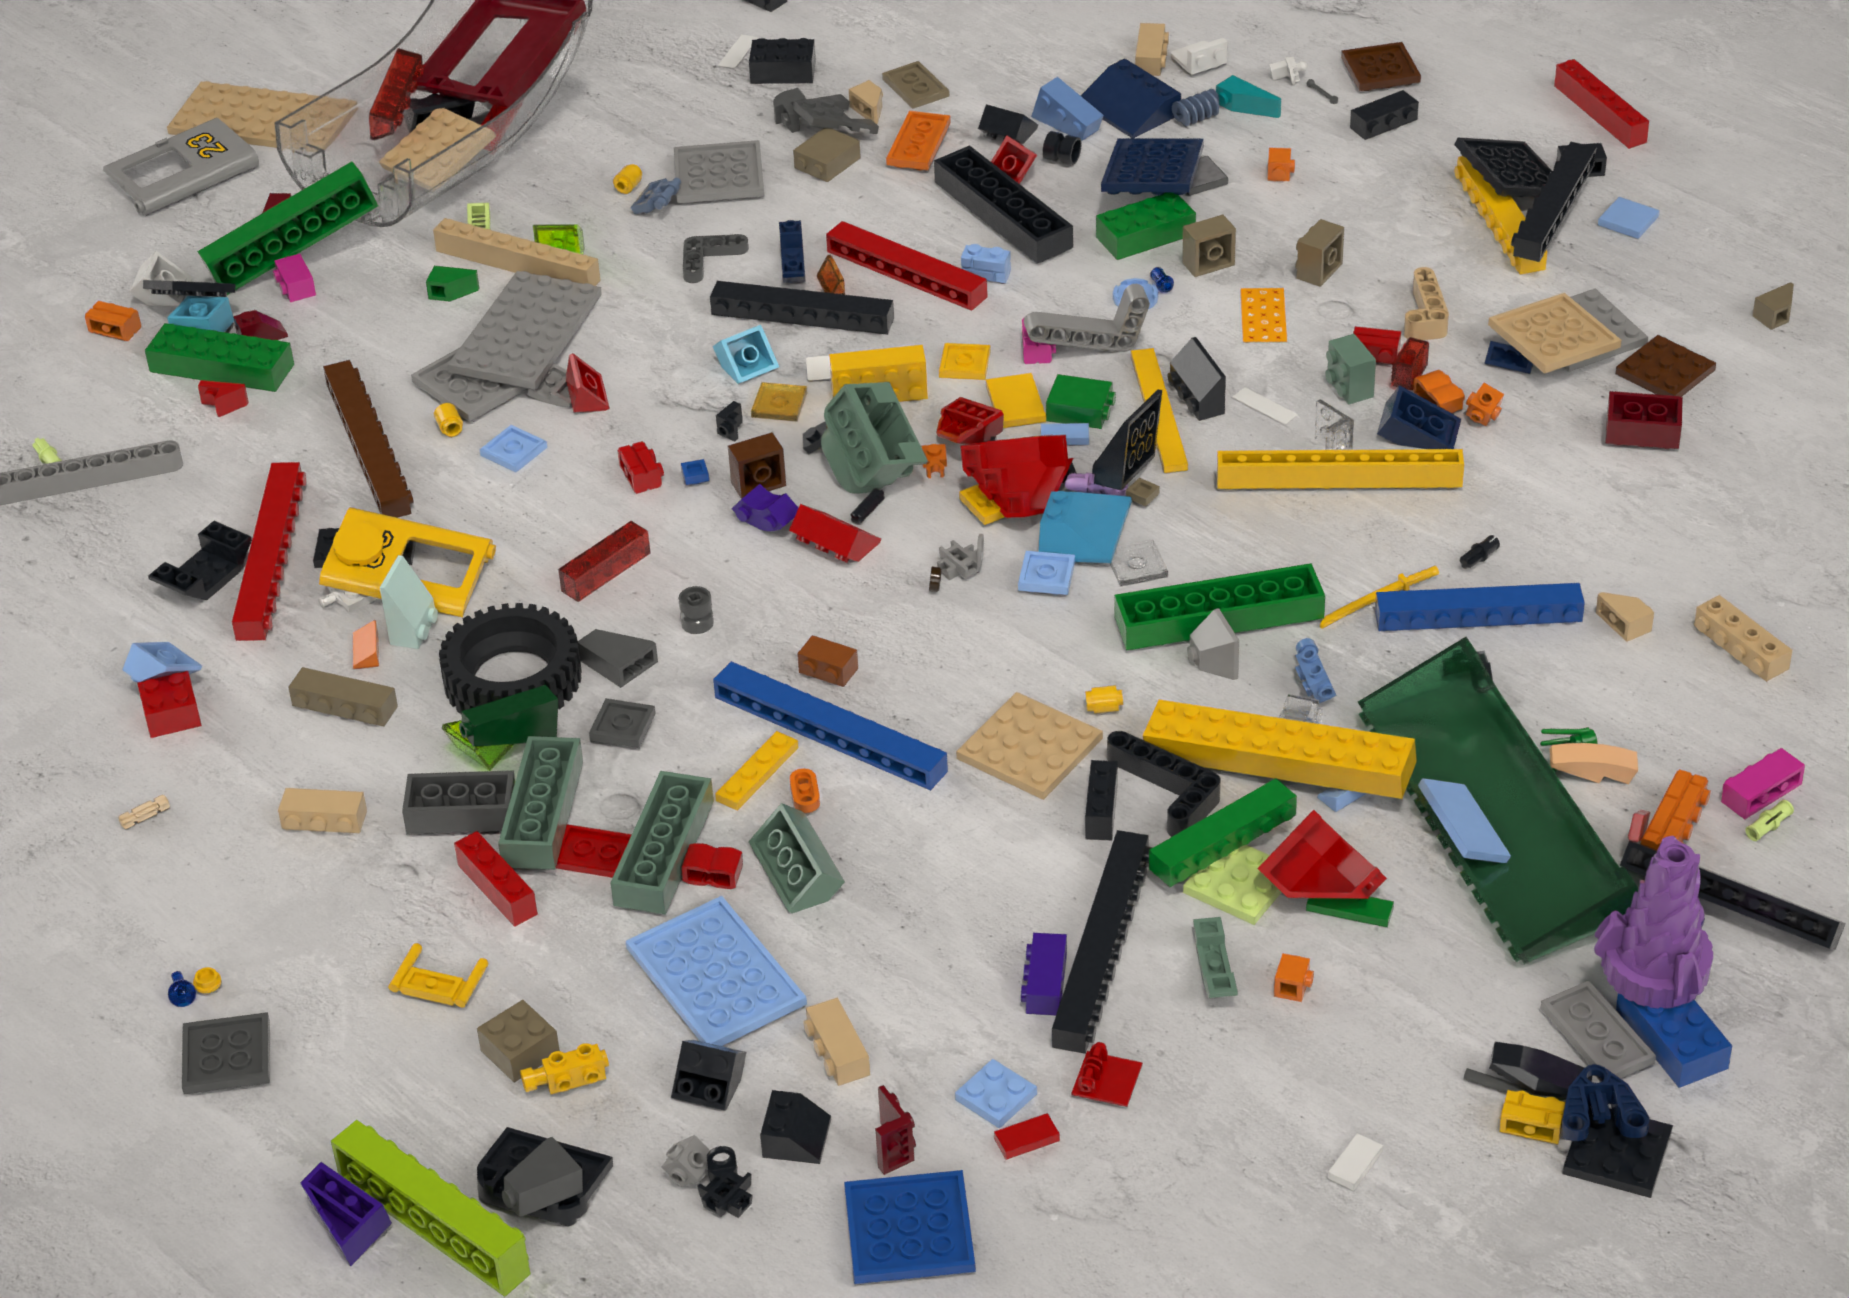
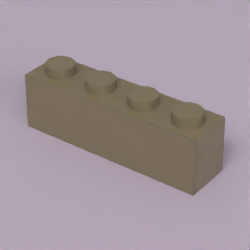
[288,667,398,727]

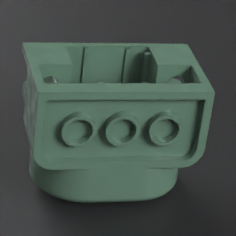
[821,382,928,494]

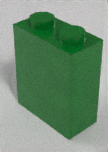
[1046,374,1116,429]

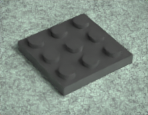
[182,1012,270,1094]

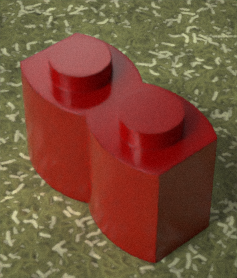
[682,843,743,889]

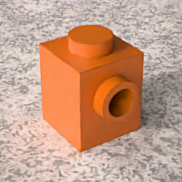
[1268,148,1295,181]
[1274,953,1314,1002]

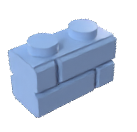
[961,244,1011,283]

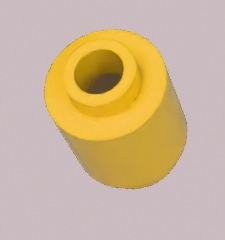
[613,164,642,194]
[434,403,463,437]
[1085,685,1124,714]

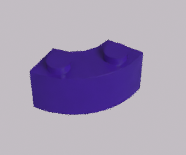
[731,484,798,531]

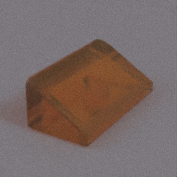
[817,254,845,295]

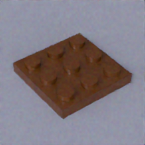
[1341,42,1421,91]
[1615,335,1716,396]

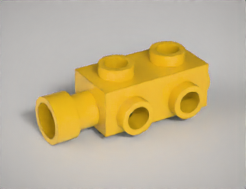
[520,1043,609,1095]

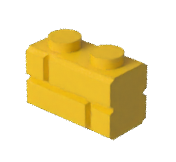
[1499,1090,1566,1144]

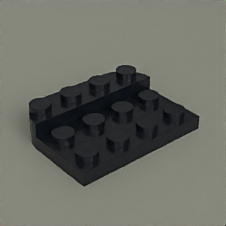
[477,1127,613,1226]

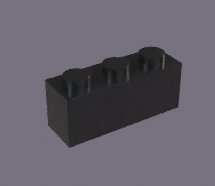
[1350,90,1419,140]
[1085,760,1118,841]

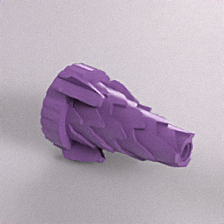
[1594,836,1713,1008]

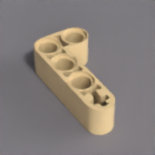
[1404,267,1449,341]

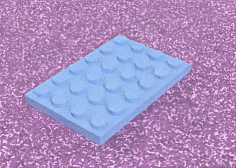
[626,896,807,1046]

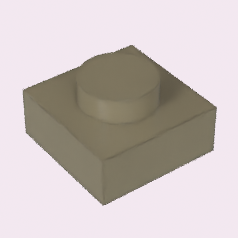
[1126,478,1160,507]

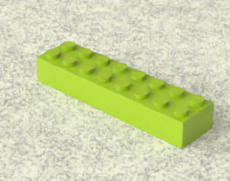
[331,1119,531,1297]

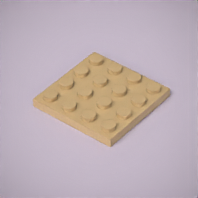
[379,108,494,192]
[1488,293,1622,374]
[956,692,1103,800]

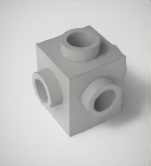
[662,1135,710,1187]

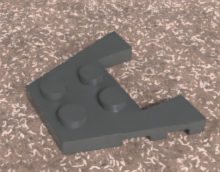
[793,94,879,134]

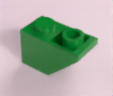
[426,265,480,302]

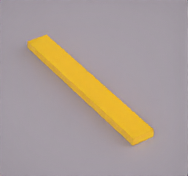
[1131,348,1188,473]

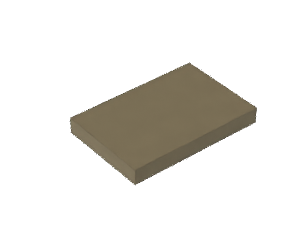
[882,61,950,109]

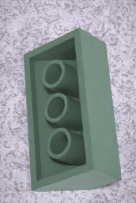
[748,803,845,914]

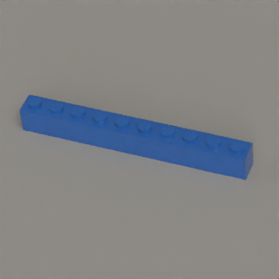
[713,661,948,791]

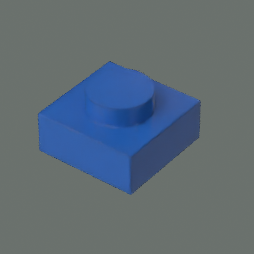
[681,459,709,485]

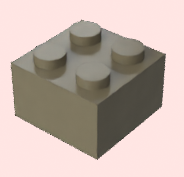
[1182,214,1236,277]
[1295,219,1344,287]
[477,999,560,1083]

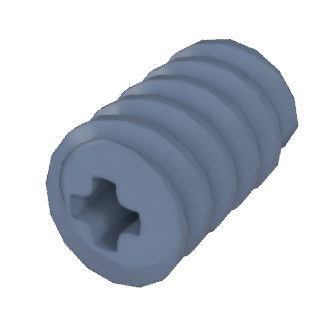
[1172,89,1219,127]

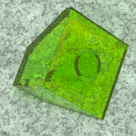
[533,224,585,255]

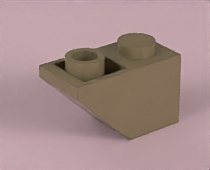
[1753,282,1794,330]

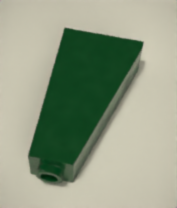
[459,685,558,747]

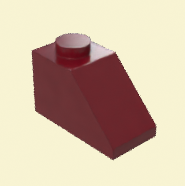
[233,310,288,340]

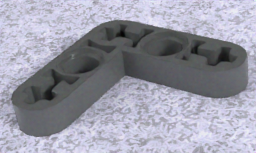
[683,234,749,283]

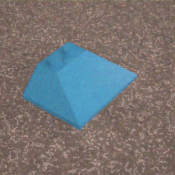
[1039,491,1132,563]

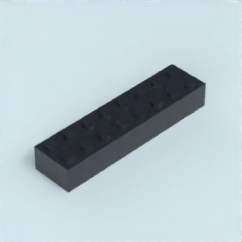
[934,145,1073,264]

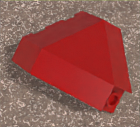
[960,434,1074,518]
[1257,810,1387,899]

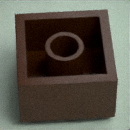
[728,432,786,499]

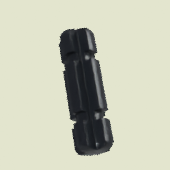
[850,488,885,524]

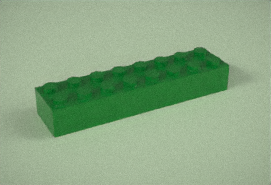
[197,161,378,295]
[1114,563,1325,651]

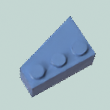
[1031,77,1104,141]

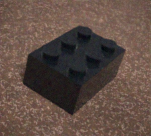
[749,38,816,84]

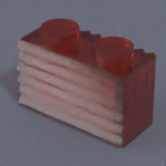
[1390,337,1429,390]

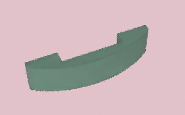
[1193,917,1238,998]

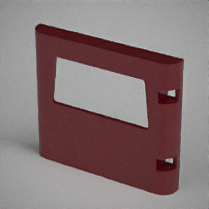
[409,0,586,108]

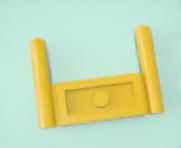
[388,943,489,1008]

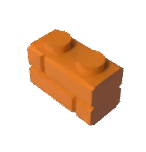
[85,301,141,341]

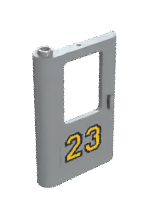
[103,118,259,215]

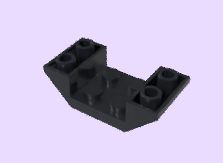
[148,521,252,600]

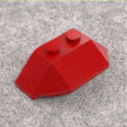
[936,397,1004,444]

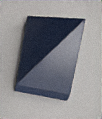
[1485,341,1533,374]

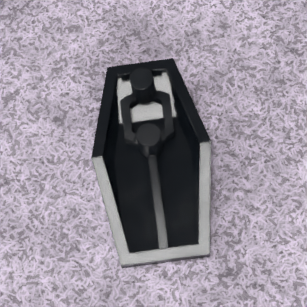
[1489,1041,1592,1099]

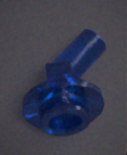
[168,971,196,1007]

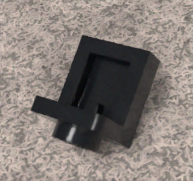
[802,422,828,455]

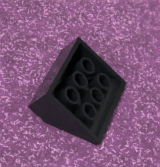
[1092,389,1162,490]

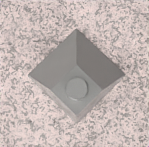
[1187,608,1239,680]

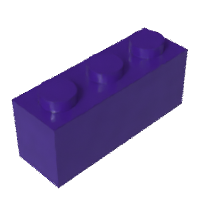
[1021,932,1067,1016]

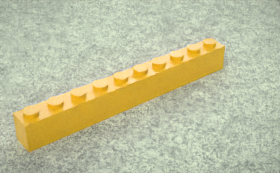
[1217,449,1464,489]

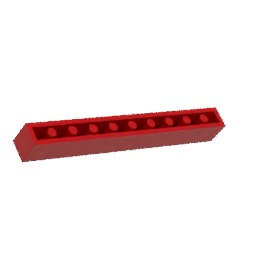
[232,462,306,641]

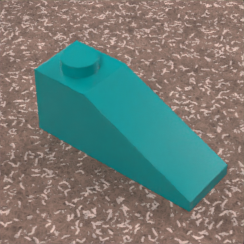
[1216,75,1281,118]

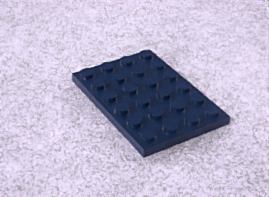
[1101,138,1204,195]

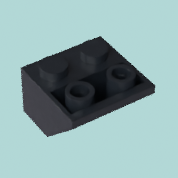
[671,1040,747,1110]

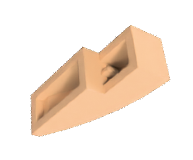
[1549,743,1638,784]

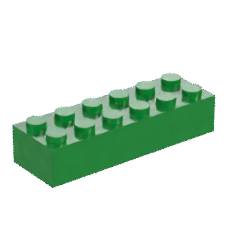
[145,323,295,392]

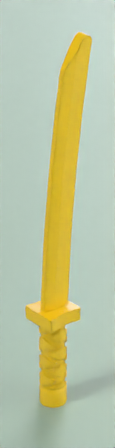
[1320,566,1439,628]

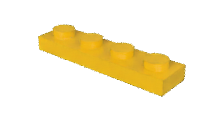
[715,731,799,811]

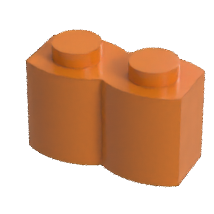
[1413,370,1465,413]

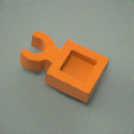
[921,444,947,478]

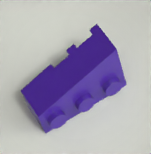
[300,1162,392,1266]

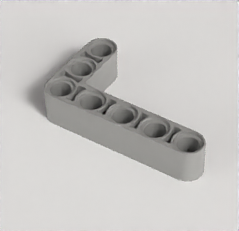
[1024,284,1150,352]

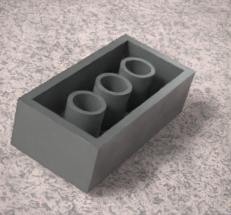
[402,770,516,834]

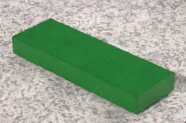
[1306,897,1394,927]

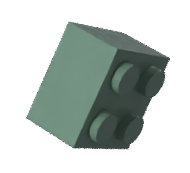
[1325,334,1376,405]

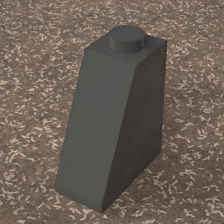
[578,629,658,688]
[502,1137,583,1217]

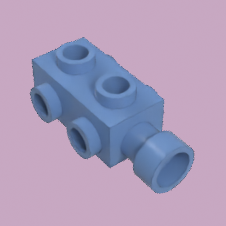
[1295,638,1337,704]

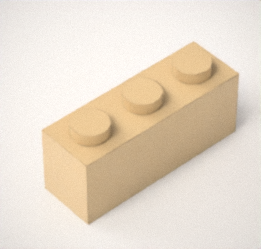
[1135,23,1169,76]
[278,788,367,833]
[803,997,870,1086]

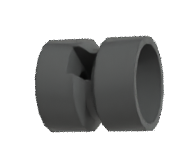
[678,586,714,634]

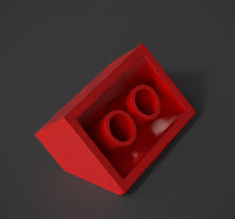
[789,504,881,563]

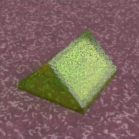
[442,720,514,771]

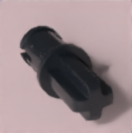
[1459,535,1500,569]

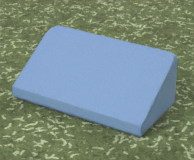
[1318,788,1367,812]

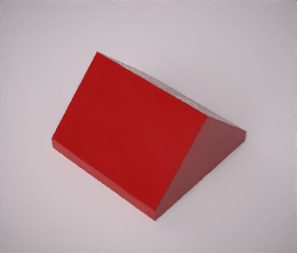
[566,353,610,412]

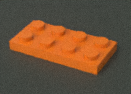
[886,111,951,170]

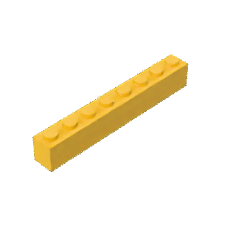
[1454,156,1547,275]

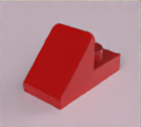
[198,380,249,417]

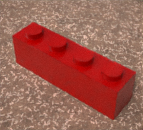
[454,831,538,927]

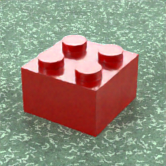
[137,671,202,738]

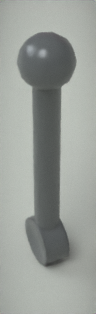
[1307,79,1338,104]

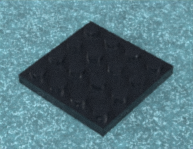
[1454,137,1553,197]

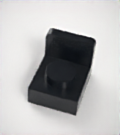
[716,401,743,442]

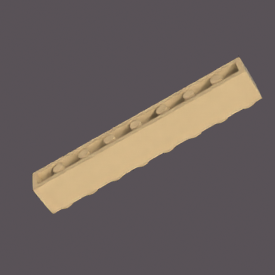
[433,218,601,286]

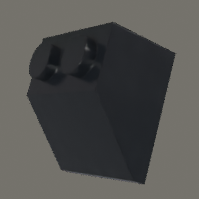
[978,104,1038,144]
[760,1090,831,1164]

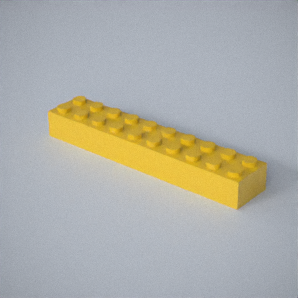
[1142,699,1416,799]

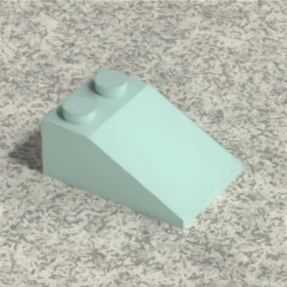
[380,555,438,649]

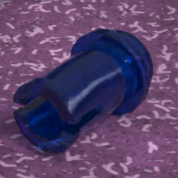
[1150,267,1174,292]

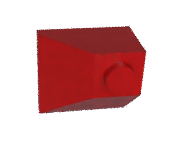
[991,136,1037,184]

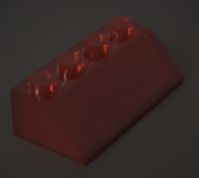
[369,48,425,141]

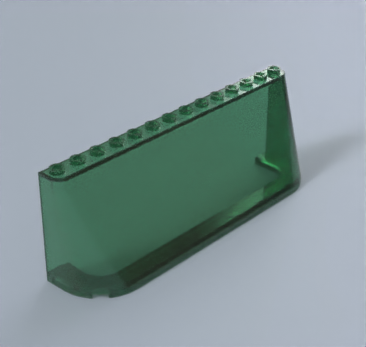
[1358,637,1638,965]

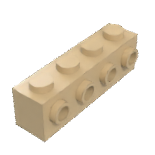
[1694,595,1792,682]

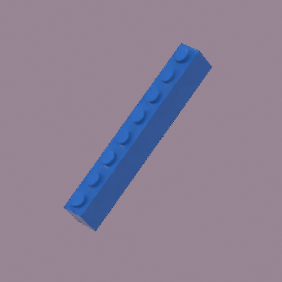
[1375,583,1585,631]

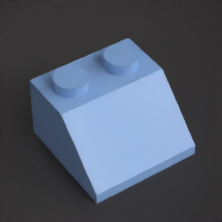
[122,642,202,683]

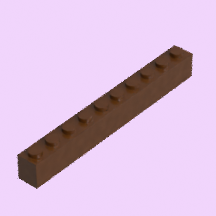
[323,360,414,518]

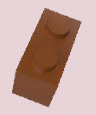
[797,635,858,687]

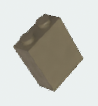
[793,128,861,182]

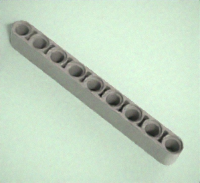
[0,440,183,506]

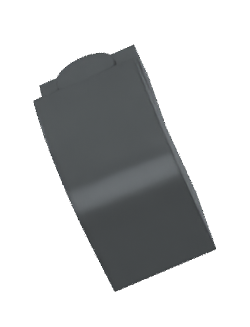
[773,88,806,133]

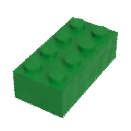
[1096,192,1196,260]

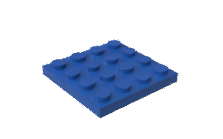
[844,1170,976,1284]

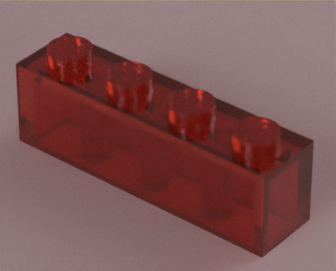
[558,521,651,602]

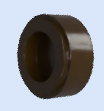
[929,566,942,592]

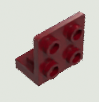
[875,1085,916,1175]

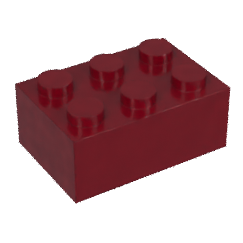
[1605,391,1683,449]

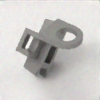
[937,534,984,580]

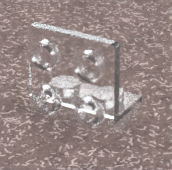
[1315,399,1354,450]

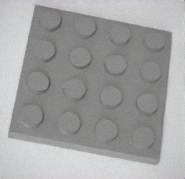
[674,140,764,204]
[1564,288,1648,372]
[411,348,528,422]

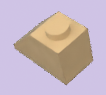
[849,80,883,124]
[1596,592,1654,642]

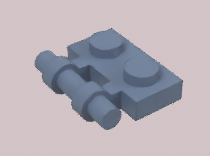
[630,178,681,214]

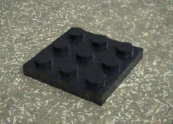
[143,280,235,297]
[1563,1105,1673,1198]

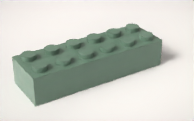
[498,736,583,870]
[610,770,714,915]

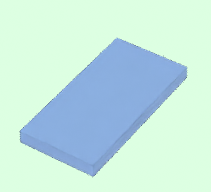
[1418,778,1511,863]

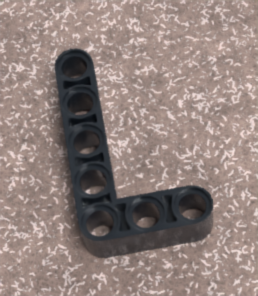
[1107,731,1221,837]

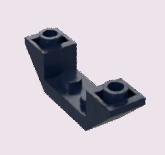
[779,220,806,283]

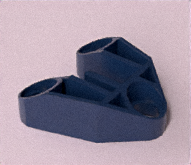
[1561,1064,1650,1141]

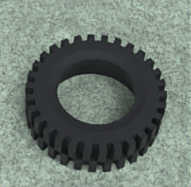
[439,603,582,715]

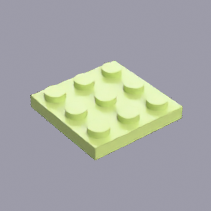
[1183,845,1282,925]

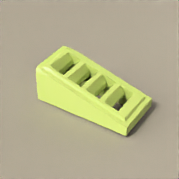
[467,203,490,229]

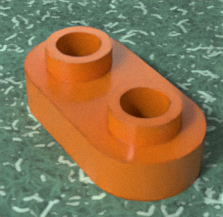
[790,768,820,813]

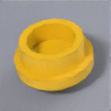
[193,967,222,993]

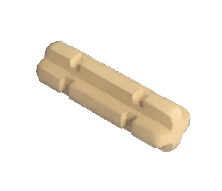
[118,795,170,829]

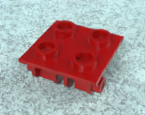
[1071,1042,1143,1107]

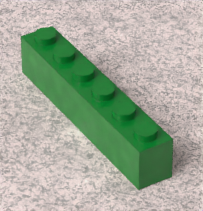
[1149,778,1297,887]

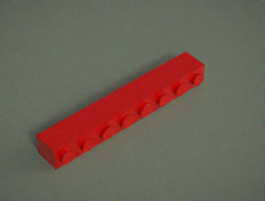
[826,221,988,311]

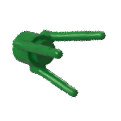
[1540,727,1598,773]

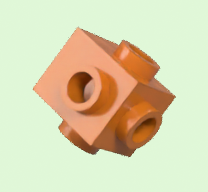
[1465,383,1504,426]

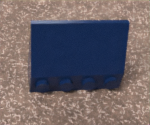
[1081,58,1181,138]

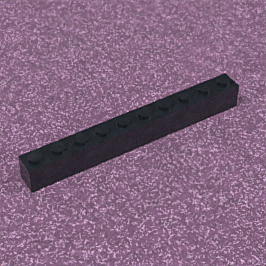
[1052,830,1153,1054]

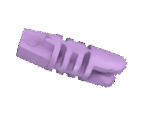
[1065,472,1128,496]

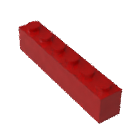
[1554,59,1649,149]

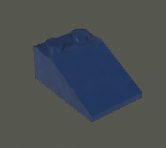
[1377,385,1461,449]

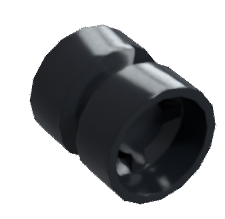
[1043,131,1082,165]

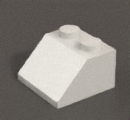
[129,251,192,307]

